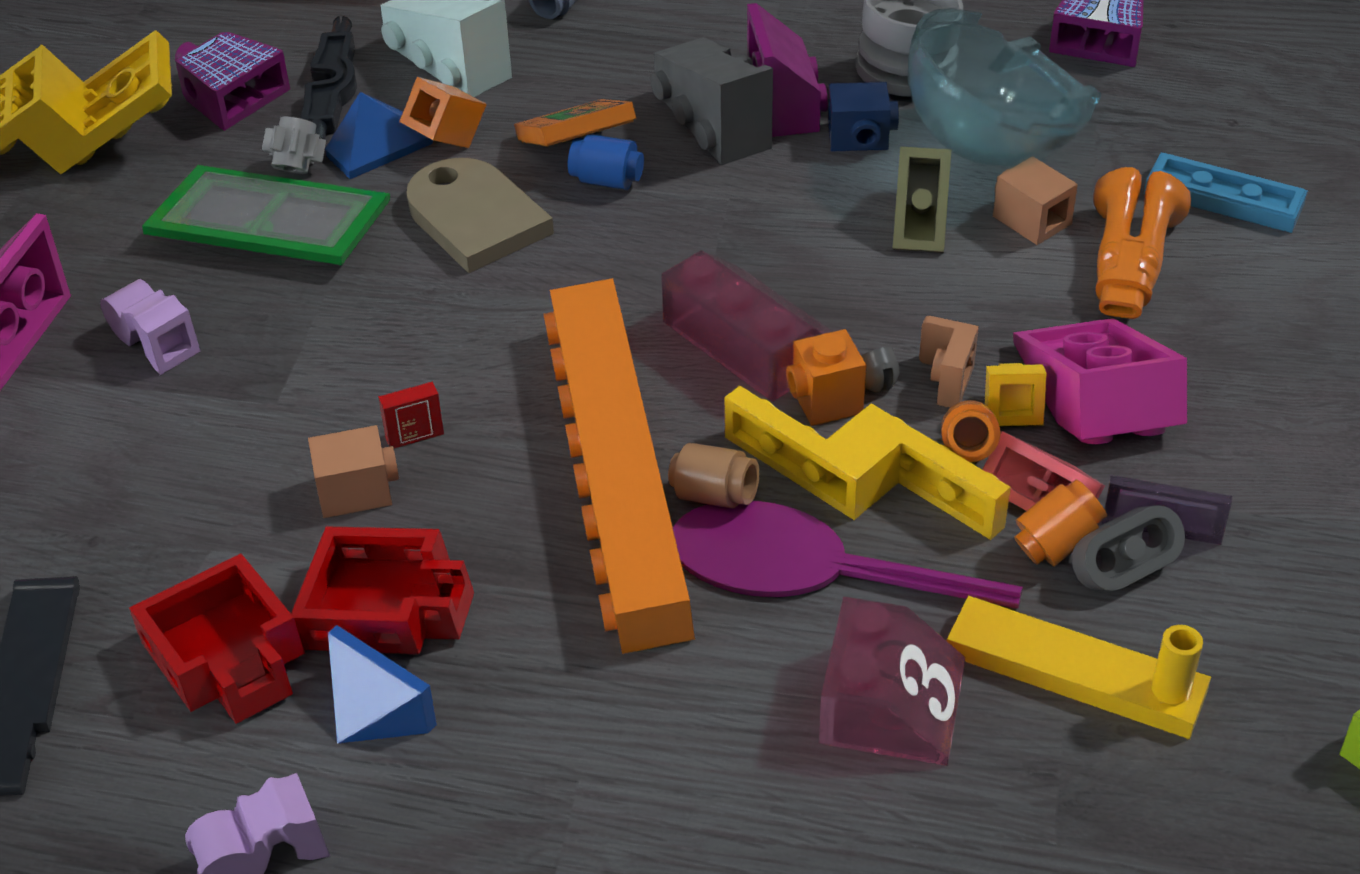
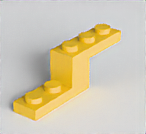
[724,386,1011,540]

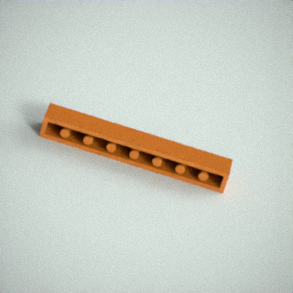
[543,278,695,654]

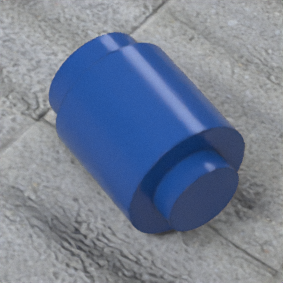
[568,134,644,190]

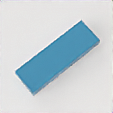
[1144,153,1308,233]

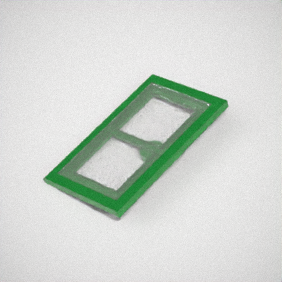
[142,165,390,265]

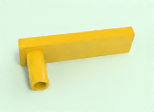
[945,596,1211,739]

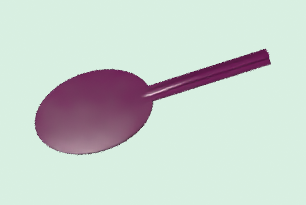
[673,501,1023,609]

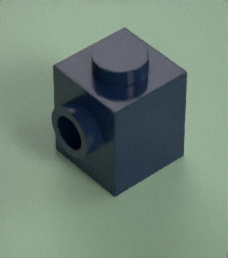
[827,82,899,151]

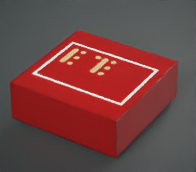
[378,381,444,448]

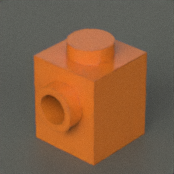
[399,77,487,148]
[786,329,866,426]

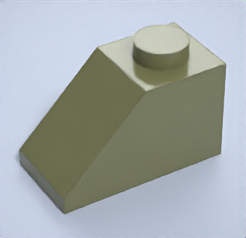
[893,146,952,253]

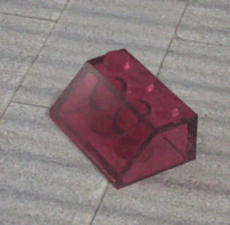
[661,250,834,402]

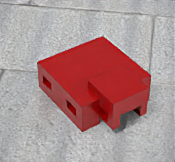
[291,526,474,654]
[129,553,305,724]

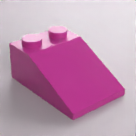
[1013,318,1187,444]

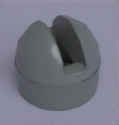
[861,347,900,393]

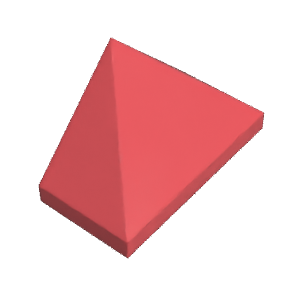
[982,431,1105,511]

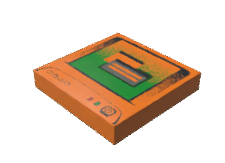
[514,99,636,146]

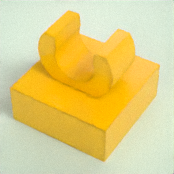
[985,363,1047,426]

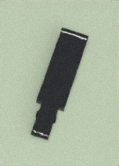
[0,576,80,796]

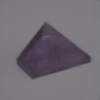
[1102,475,1232,545]

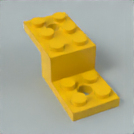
[0,30,172,174]

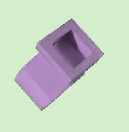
[100,279,201,375]
[185,773,330,874]

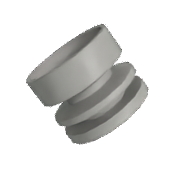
[855,0,964,97]

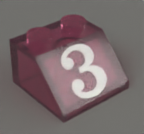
[819,596,966,766]

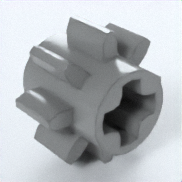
[261,117,326,174]

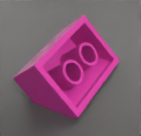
[0,213,71,391]

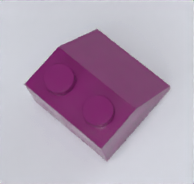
[747,3,828,137]

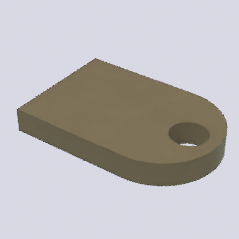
[407,158,554,273]

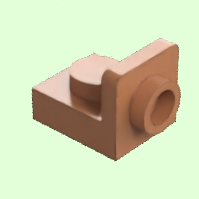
[919,316,979,408]

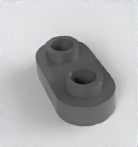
[1072,505,1185,591]

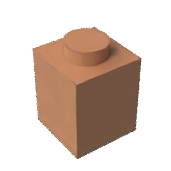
[993,156,1078,245]
[308,425,399,518]

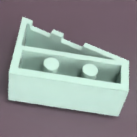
[380,0,512,97]

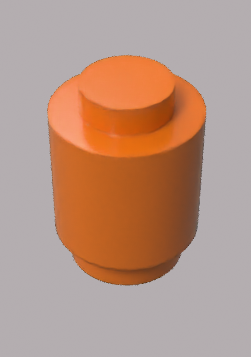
[941,400,1000,462]
[1014,479,1107,567]

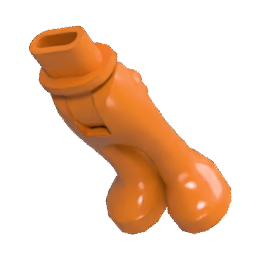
[1093,167,1191,319]

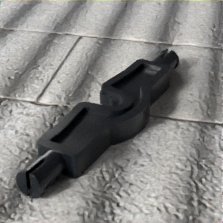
[301,16,357,140]

